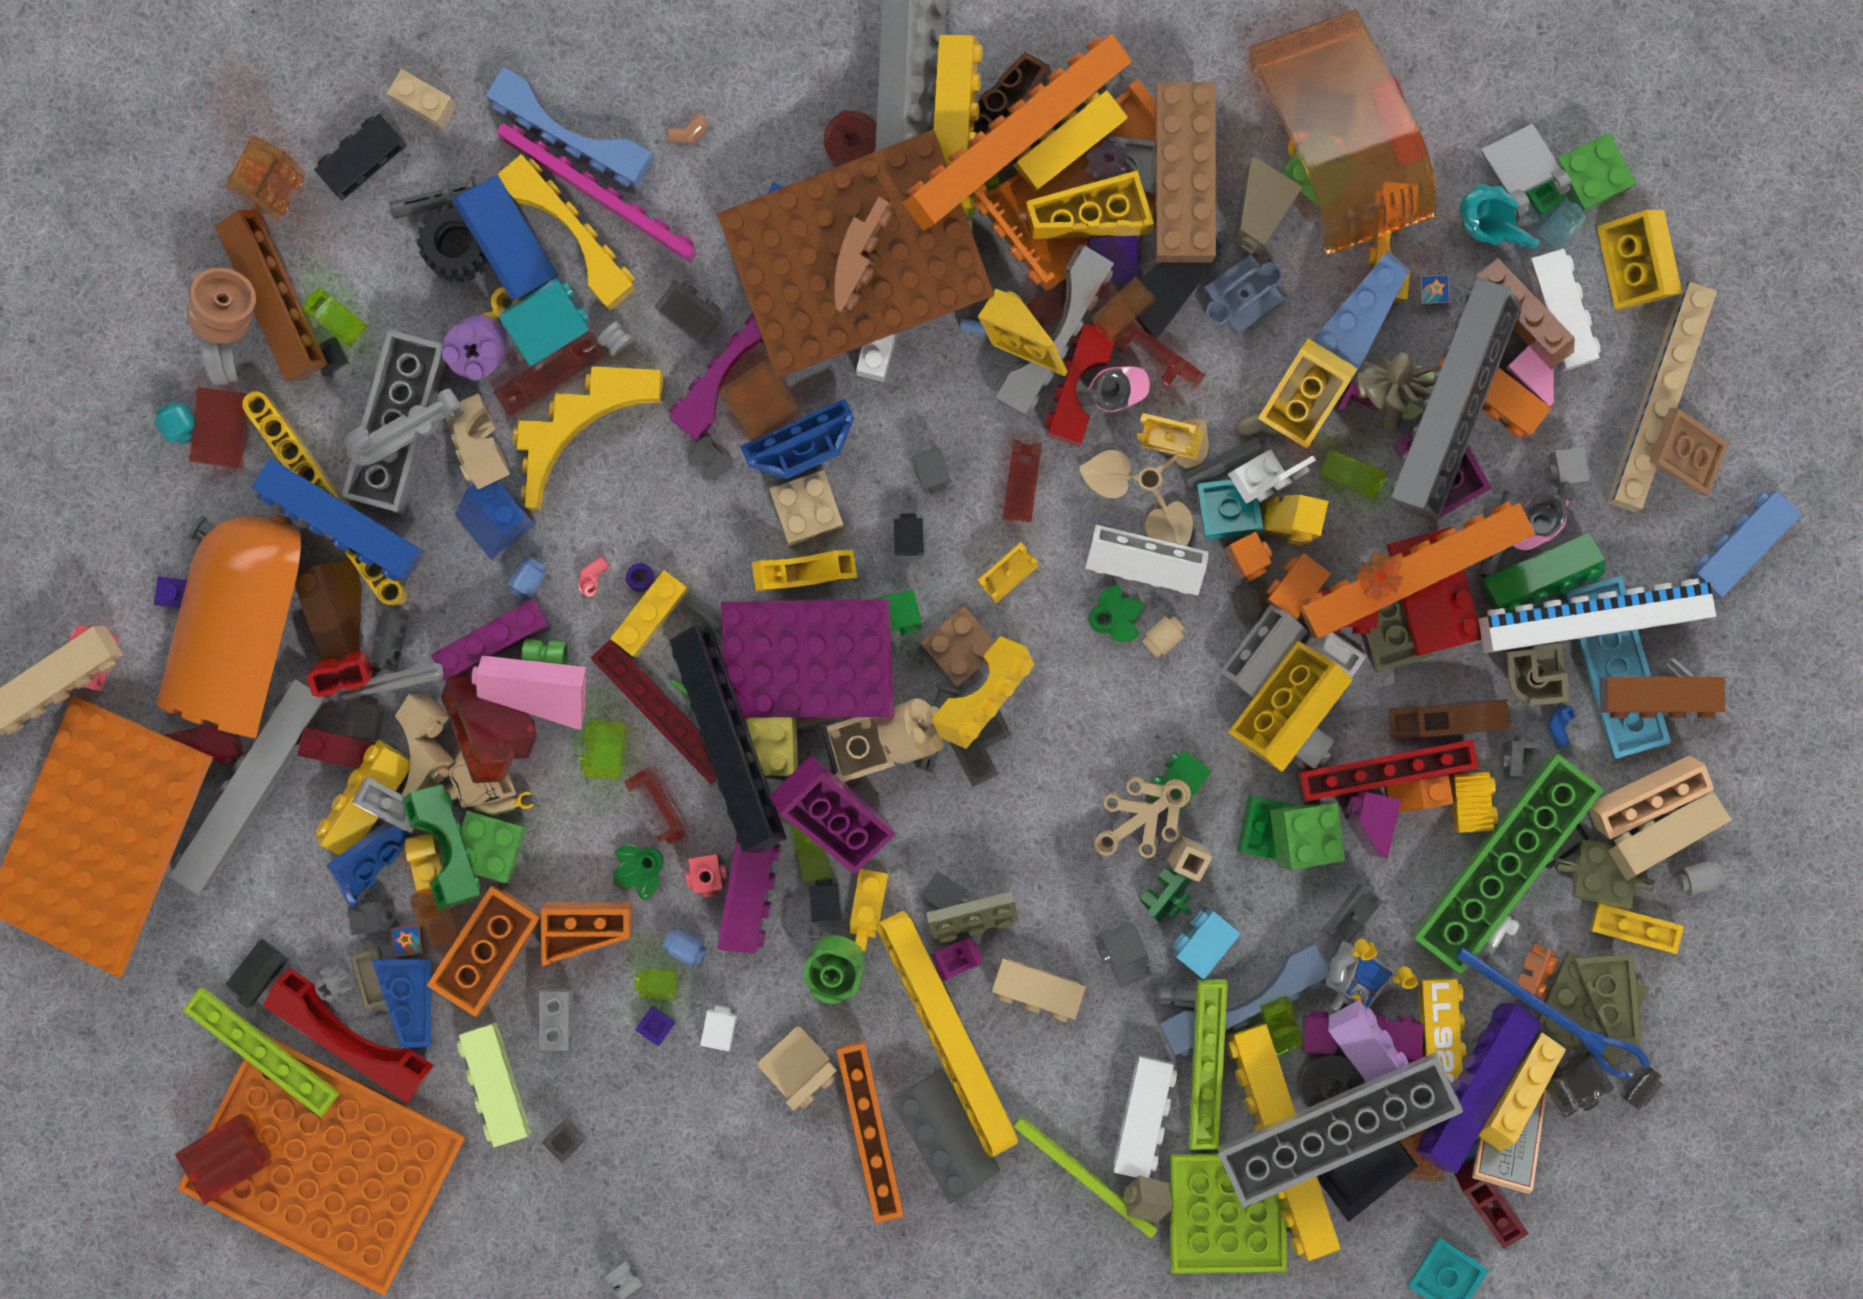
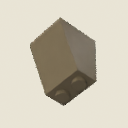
[1234,156,1303,256]

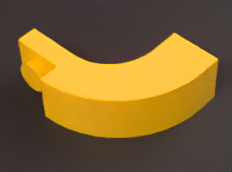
[751,550,857,592]

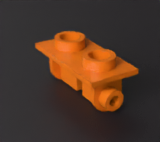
[1514,944,1558,1002]

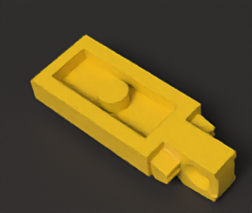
[849,869,888,951]

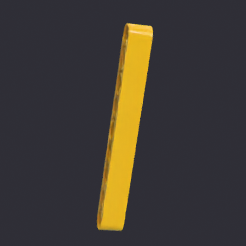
[243,391,408,606]
[876,910,1018,1158]

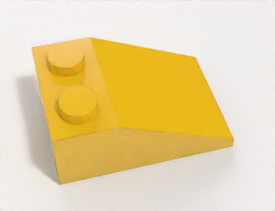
[978,289,1068,376]

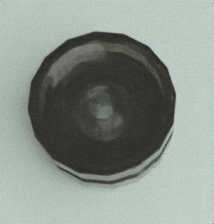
[1296,1052,1365,1108]

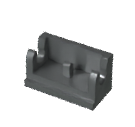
[1323,884,1382,944]

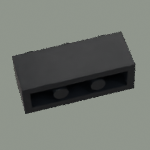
[314,114,407,201]

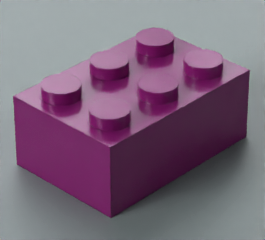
[1392,433,1492,518]

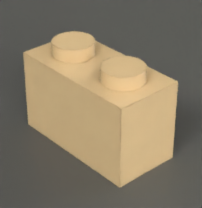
[387,69,457,130]

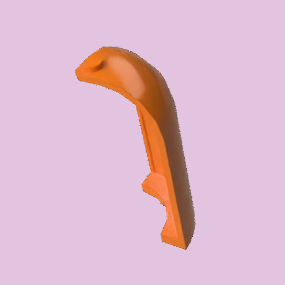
[156,514,301,738]

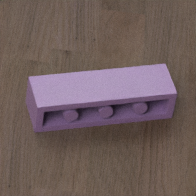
[1328,1000,1409,1082]

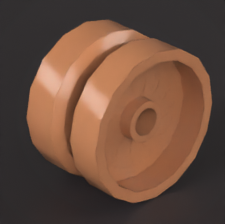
[186,268,256,344]

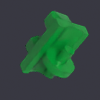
[1140,867,1192,922]

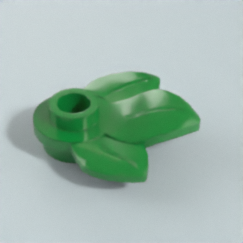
[1088,585,1144,642]
[613,844,664,900]

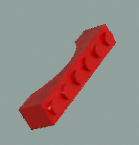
[263,968,434,1104]

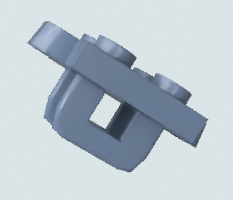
[1203,254,1285,335]

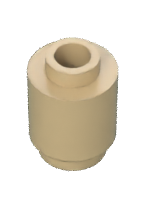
[1142,616,1185,658]

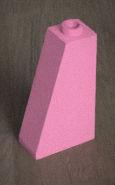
[472,656,586,730]

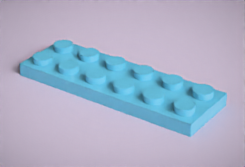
[1564,576,1671,759]

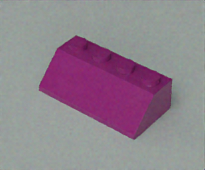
[717,839,781,954]

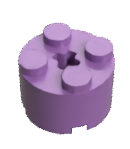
[442,315,509,381]

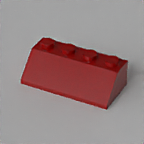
[1386,527,1482,656]

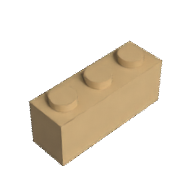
[991,957,1086,1022]

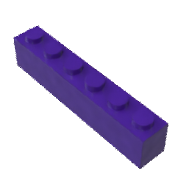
[1416,1003,1542,1173]

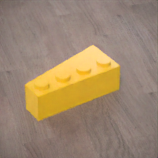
[1025,170,1154,239]

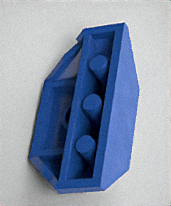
[740,399,855,479]

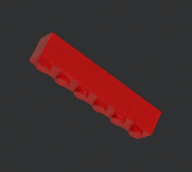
[1296,740,1479,801]

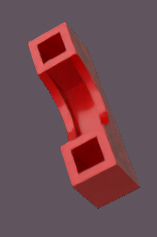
[1044,323,1117,447]

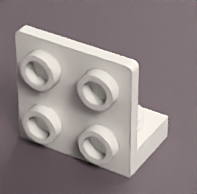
[1228,449,1316,504]

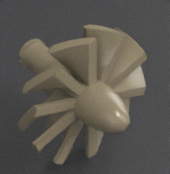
[1355,352,1434,432]

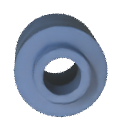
[507,556,547,601]
[662,929,708,967]

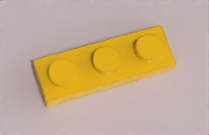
[1589,903,1684,954]

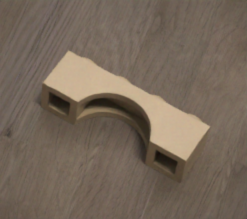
[447,393,510,489]

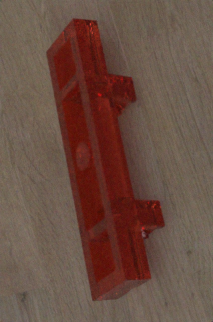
[1104,308,1206,388]
[493,330,606,417]

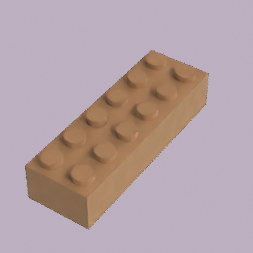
[1154,82,1216,263]

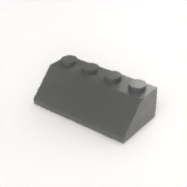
[891,1068,1000,1204]

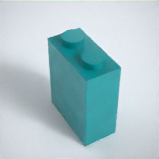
[498,277,590,366]

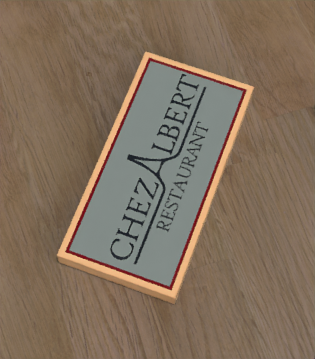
[1472,1084,1548,1194]

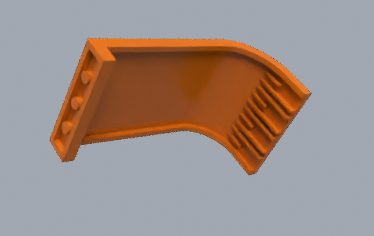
[973,79,1154,291]

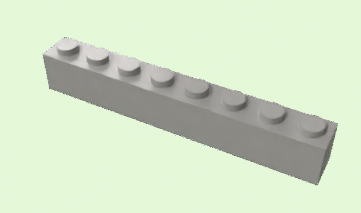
[169,679,331,895]

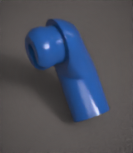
[1548,705,1575,749]

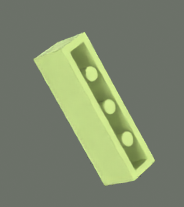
[457,1022,531,1147]

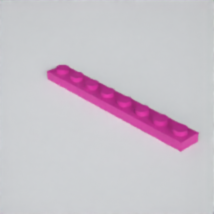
[496,123,697,263]

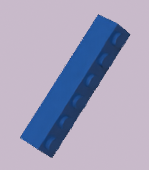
[251,458,425,582]

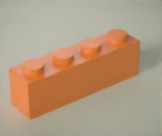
[1434,356,1552,439]

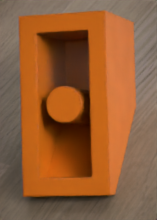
[1385,775,1454,812]

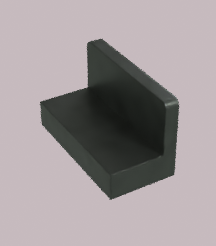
[226,939,289,1008]

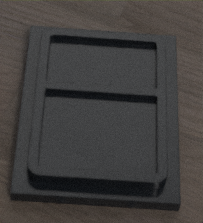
[1317,1141,1418,1222]

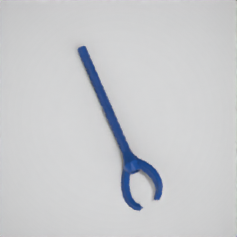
[1456,947,1649,1078]

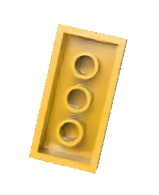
[1228,641,1353,772]

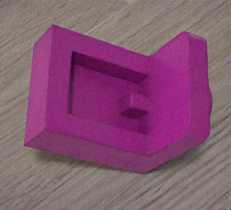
[1336,381,1377,412]
[931,937,982,981]

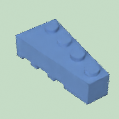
[1312,251,1410,382]

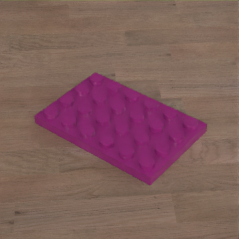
[721,599,894,717]

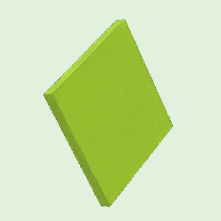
[1170,1153,1287,1274]

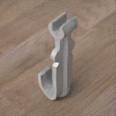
[190,267,238,386]
[344,388,464,466]

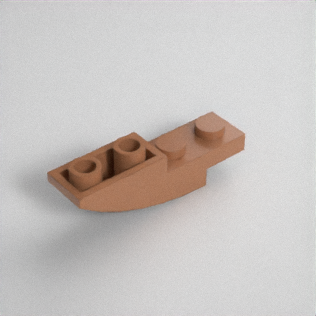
[834,197,893,314]

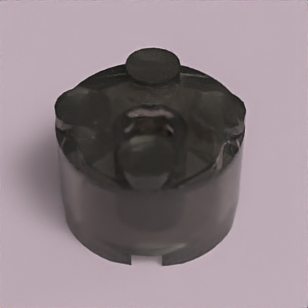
[1545,1051,1614,1118]

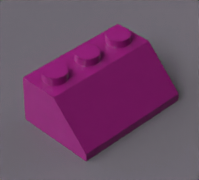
[1343,792,1401,858]

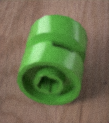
[521,638,568,665]

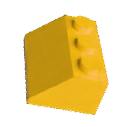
[1596,210,1683,310]

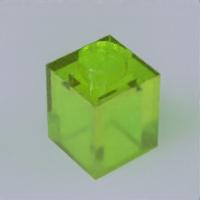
[635,967,679,1000]

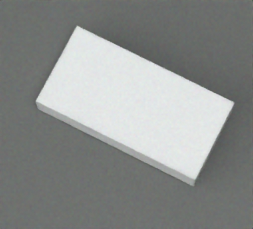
[1304,632,1367,678]

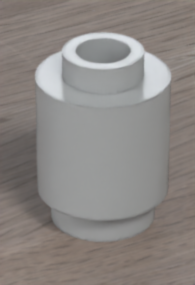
[1677,861,1724,896]

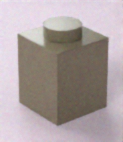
[1123,1176,1173,1223]

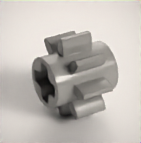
[314,966,352,1003]

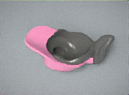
[1077,366,1150,412]
[1513,481,1575,550]

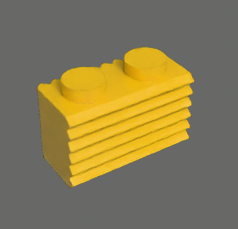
[1450,772,1498,833]

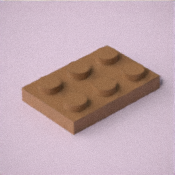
[1649,408,1729,496]

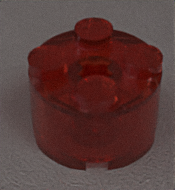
[824,110,877,168]

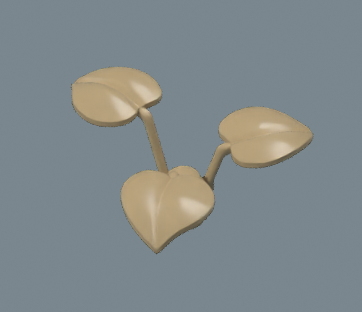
[1079,419,1209,546]

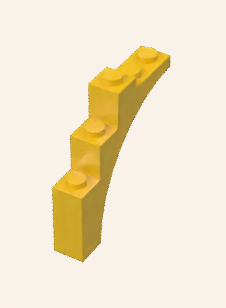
[513,366,664,511]

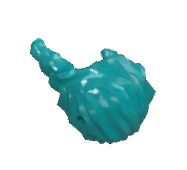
[1460,183,1540,249]

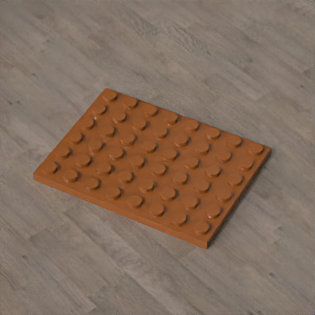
[717,129,994,378]

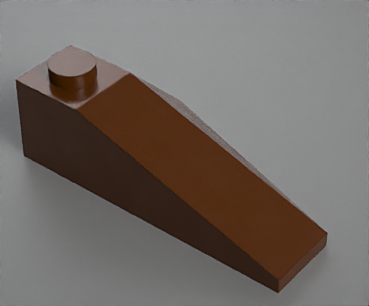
[295,559,362,661]

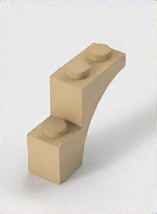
[395,694,455,797]

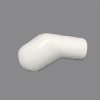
[1482,916,1519,954]

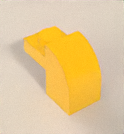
[405,833,443,893]

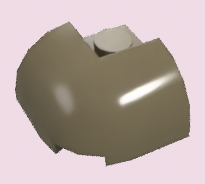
[1506,642,1569,705]

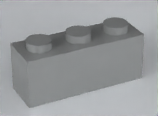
[1219,604,1308,699]

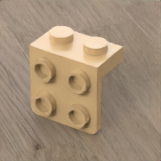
[758,1026,838,1111]

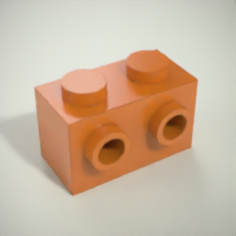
[1224,532,1273,582]
[1265,553,1331,620]

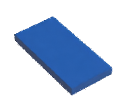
[452,175,558,301]

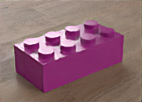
[769,756,896,874]

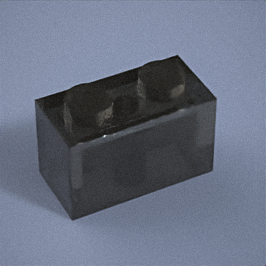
[654,280,723,346]

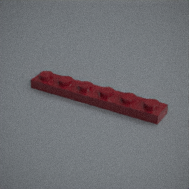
[590,639,717,784]

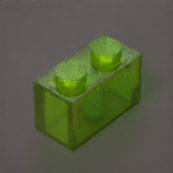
[580,719,628,781]

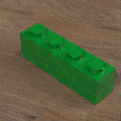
[1483,533,1606,613]

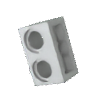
[539,989,573,1051]

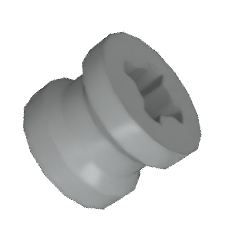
[597,321,634,358]

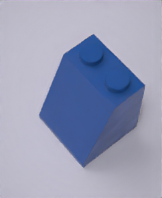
[455,479,536,560]

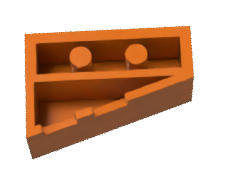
[541,902,633,967]

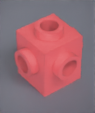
[685,853,729,898]

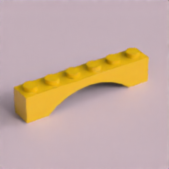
[497,154,636,311]

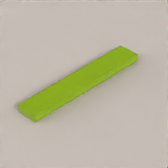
[1188,979,1228,1150]
[182,986,341,1118]
[1013,1115,1157,1238]

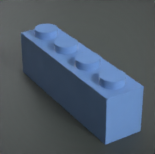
[1689,490,1802,599]

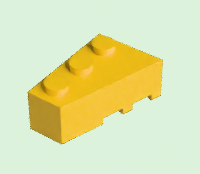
[1259,495,1329,547]

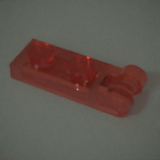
[1002,439,1042,523]

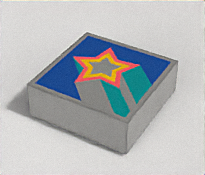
[1419,274,1450,306]

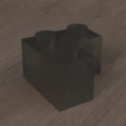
[950,709,1011,787]

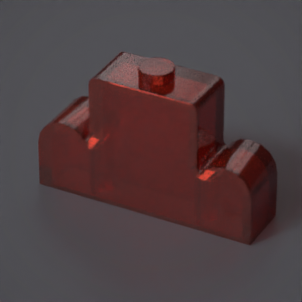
[441,676,538,783]

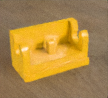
[1137,413,1204,461]
[977,542,1039,603]

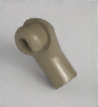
[1235,413,1278,436]

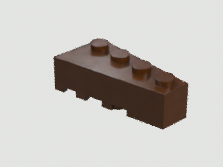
[974,52,1052,134]

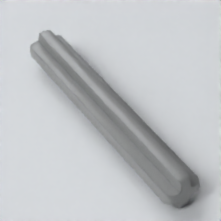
[341,663,444,701]

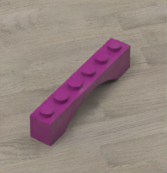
[669,312,763,442]

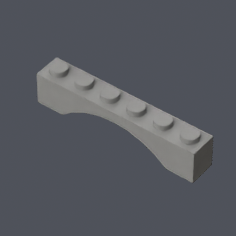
[991,245,1114,414]

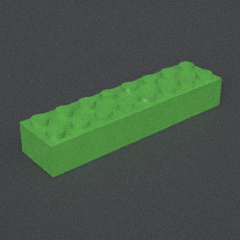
[1409,754,1604,975]

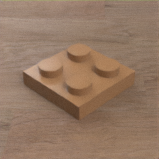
[920,606,995,687]

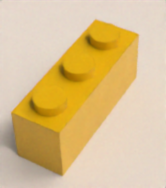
[610,570,690,658]

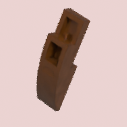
[1389,699,1509,738]

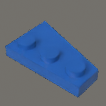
[326,822,413,909]
[372,958,431,1048]

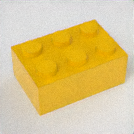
[1258,338,1358,449]

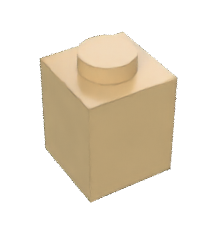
[1167,835,1212,882]

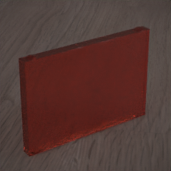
[189,387,248,468]

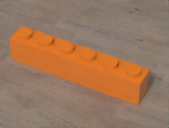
[836,1040,904,1223]

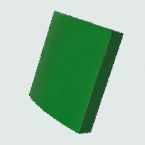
[1237,795,1296,860]

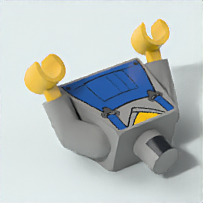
[1325,939,1418,1012]

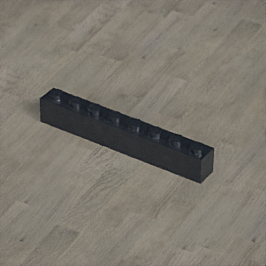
[669,625,787,853]

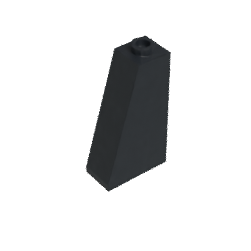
[1119,239,1221,342]

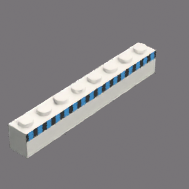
[1478,578,1716,653]

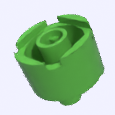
[803,935,866,1004]

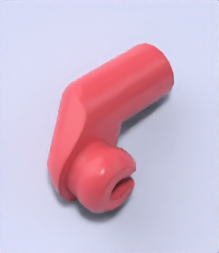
[578,555,610,597]

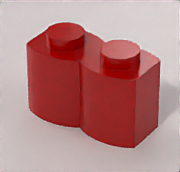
[306,652,373,697]

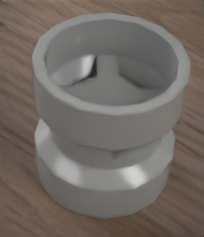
[602,1260,643,1299]

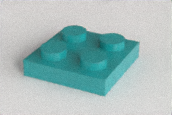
[1197,480,1263,540]
[1407,1236,1489,1299]

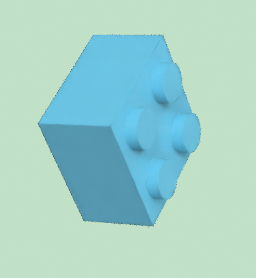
[1171,908,1241,979]

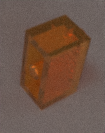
[1091,277,1155,343]

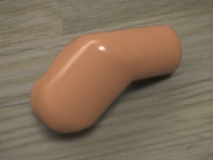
[668,114,708,144]

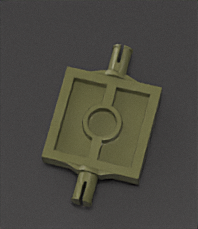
[1555,839,1655,910]

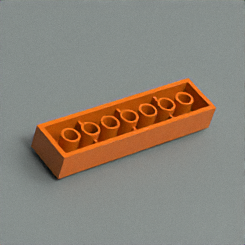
[1299,501,1535,641]

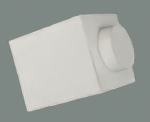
[700,1005,738,1051]

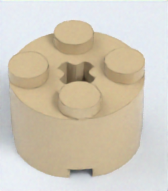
[877,698,944,764]

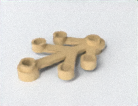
[1094,776,1191,858]

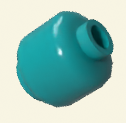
[154,400,199,445]

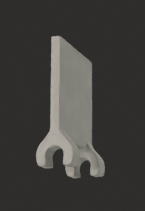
[1481,124,1571,216]

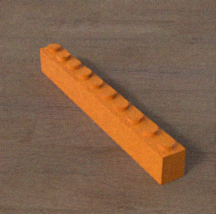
[902,33,1132,231]

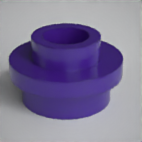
[626,563,655,592]

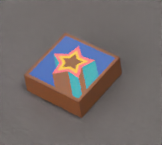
[390,924,425,957]

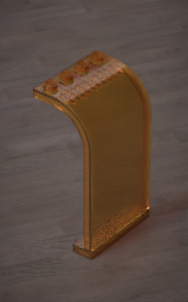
[1249,9,1436,254]

